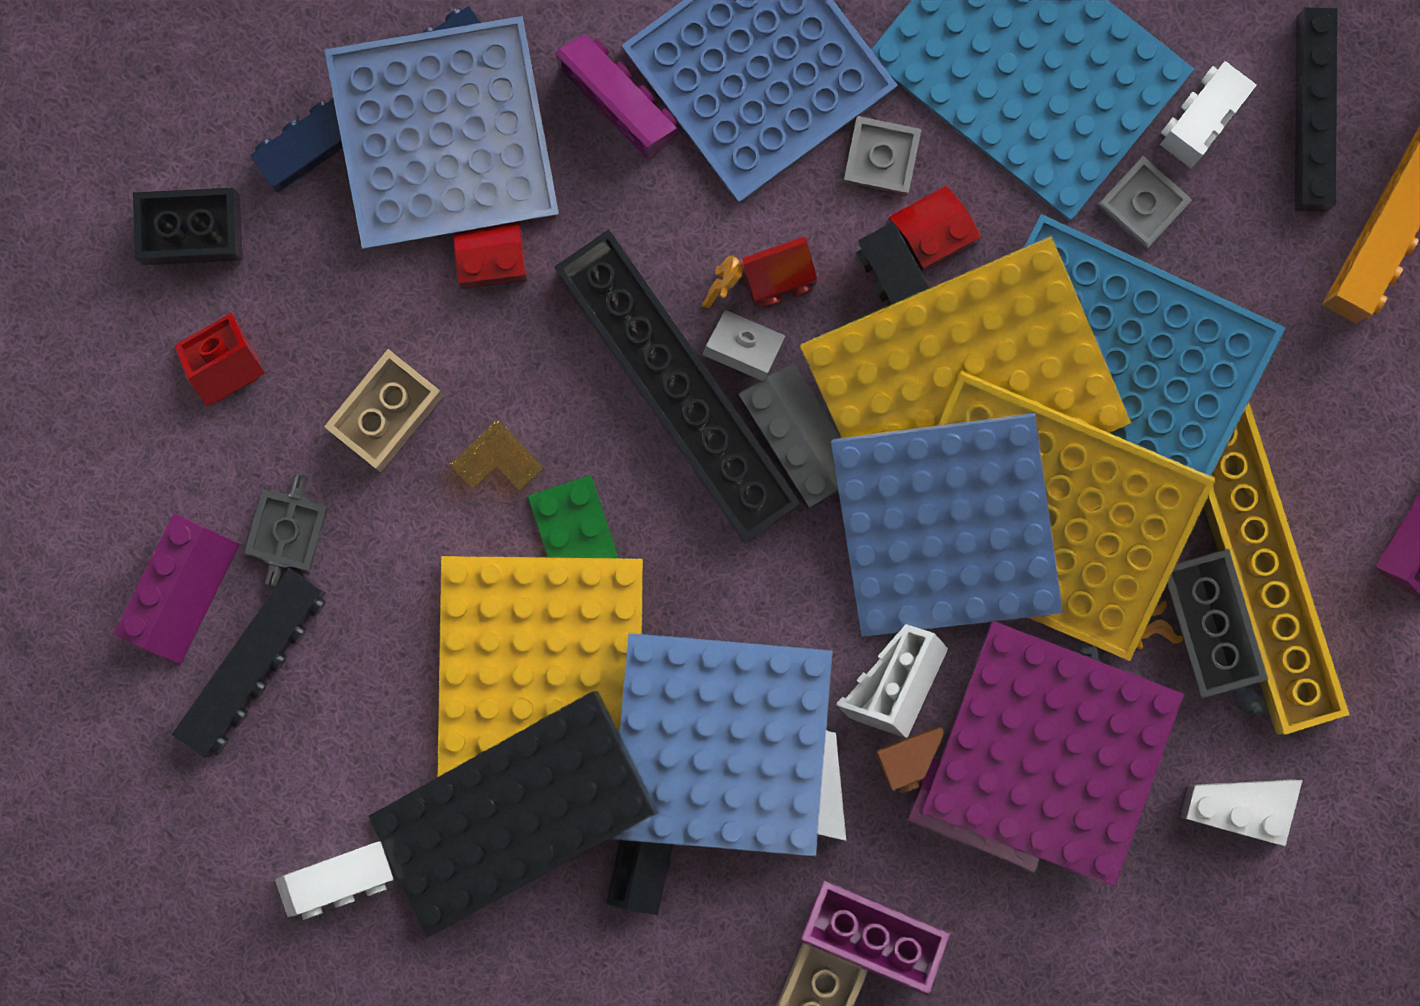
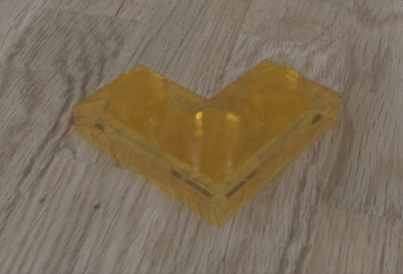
[449,419,544,491]

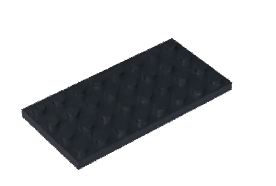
[369,690,659,937]

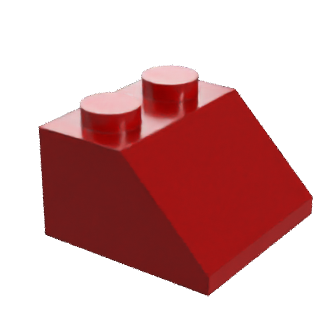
[889,186,982,273]
[454,221,528,289]
[741,236,817,308]
[174,312,265,407]

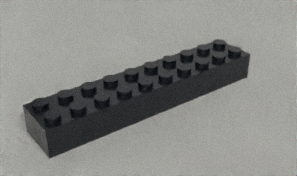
[554,229,800,544]

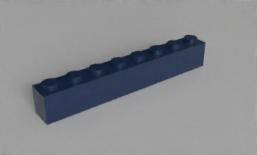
[250,6,481,193]

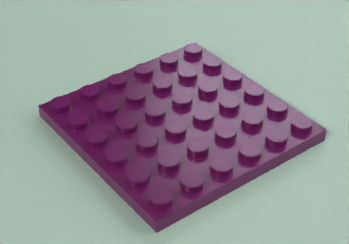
[921,621,1184,887]

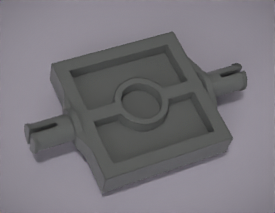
[244,474,328,586]

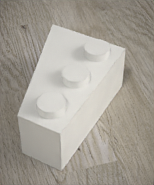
[1160,61,1256,168]
[836,624,948,739]
[818,731,846,840]
[1180,779,1302,846]
[275,841,394,920]

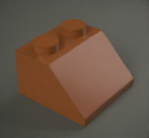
[874,727,944,794]

